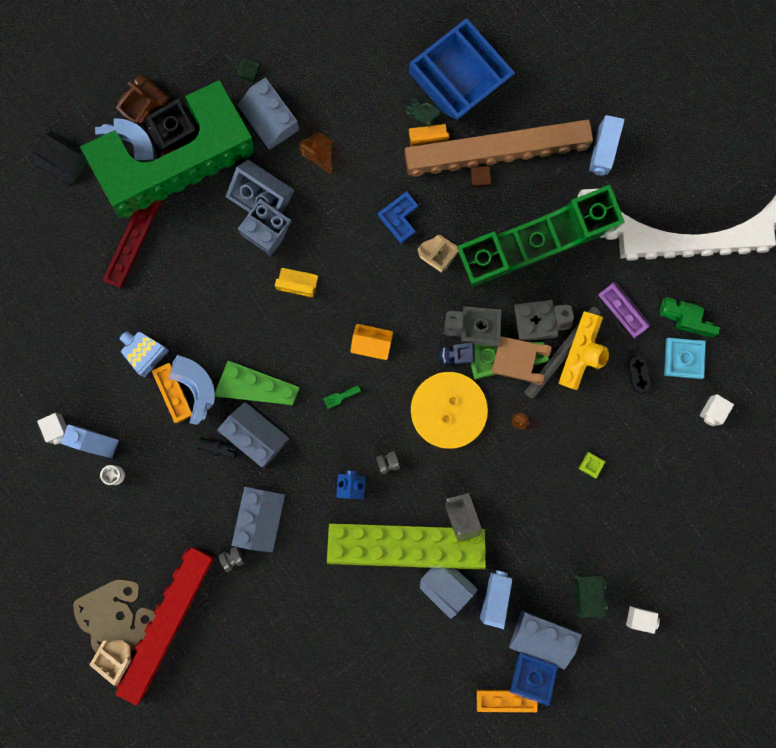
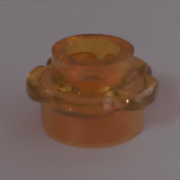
[511,413,530,429]

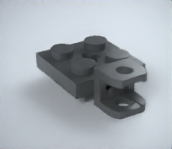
[514,300,574,341]
[444,306,501,347]

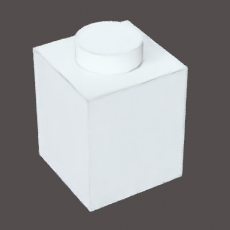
[699,395,734,426]
[37,413,67,445]
[626,606,660,634]

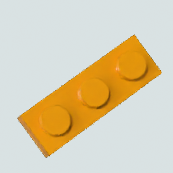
[152,363,192,423]
[477,690,537,712]

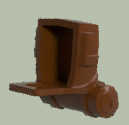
[116,74,172,126]

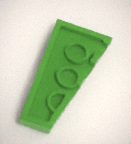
[470,342,549,380]
[215,361,300,406]

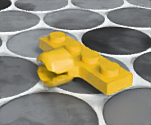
[558,311,609,390]

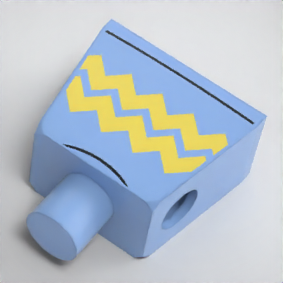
[120,331,169,377]

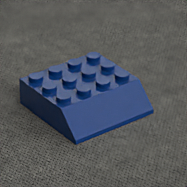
[409,18,515,120]

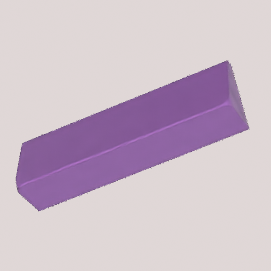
[598,282,651,338]

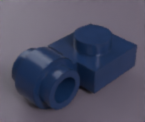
[439,343,475,365]

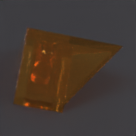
[300,132,333,175]

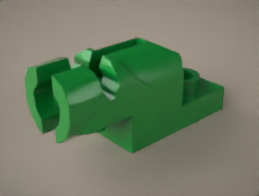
[660,297,720,338]

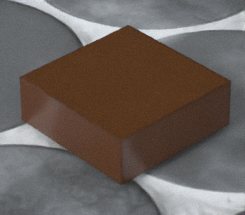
[470,166,491,187]

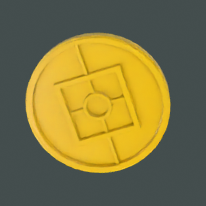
[411,372,488,449]

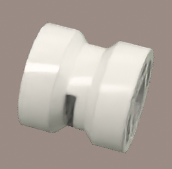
[100,465,125,485]

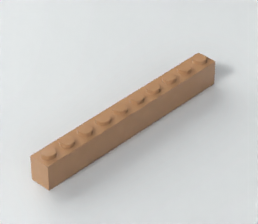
[404,120,593,177]

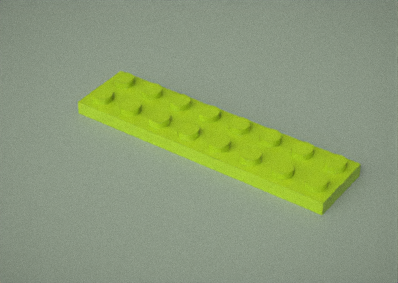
[327,524,486,569]

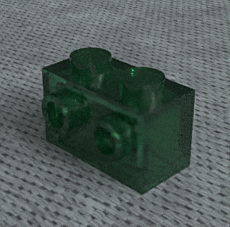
[575,574,608,618]

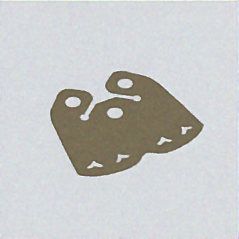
[73,580,156,653]

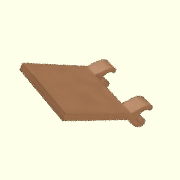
[492,336,551,385]

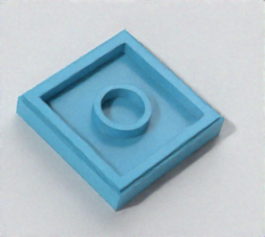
[664,338,706,379]

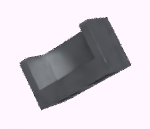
[445,493,482,542]

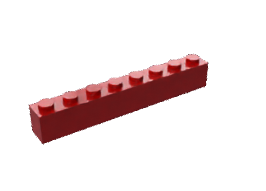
[115,546,215,706]

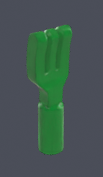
[323,385,361,409]

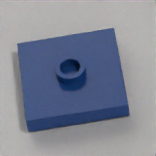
[510,653,558,706]

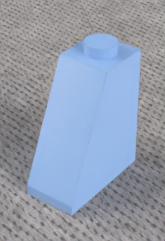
[589,115,624,176]
[61,424,119,458]
[480,570,512,629]

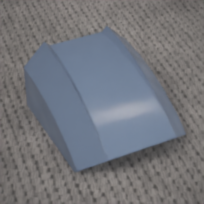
[420,568,478,619]

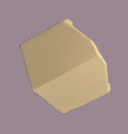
[418,235,458,272]
[90,640,131,686]

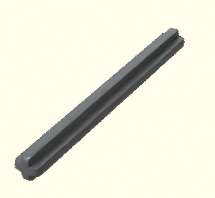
[525,306,601,399]

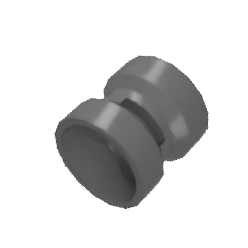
[376,451,400,475]
[218,547,245,572]

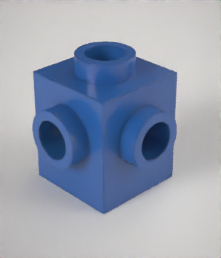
[336,471,366,500]

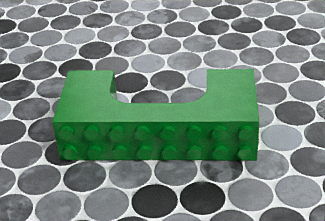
[80,80,254,219]
[457,185,625,288]

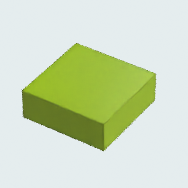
[578,452,605,479]

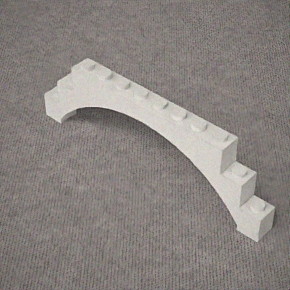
[578,189,776,261]

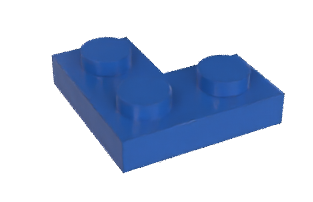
[377,191,418,244]

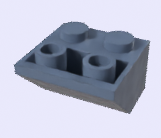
[238,199,291,256]

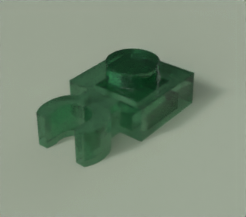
[405,98,440,127]

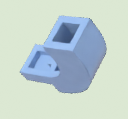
[95,119,157,162]
[169,355,215,425]

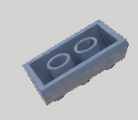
[237,77,299,150]
[226,160,294,214]
[217,402,290,468]
[231,487,285,552]
[509,610,582,670]

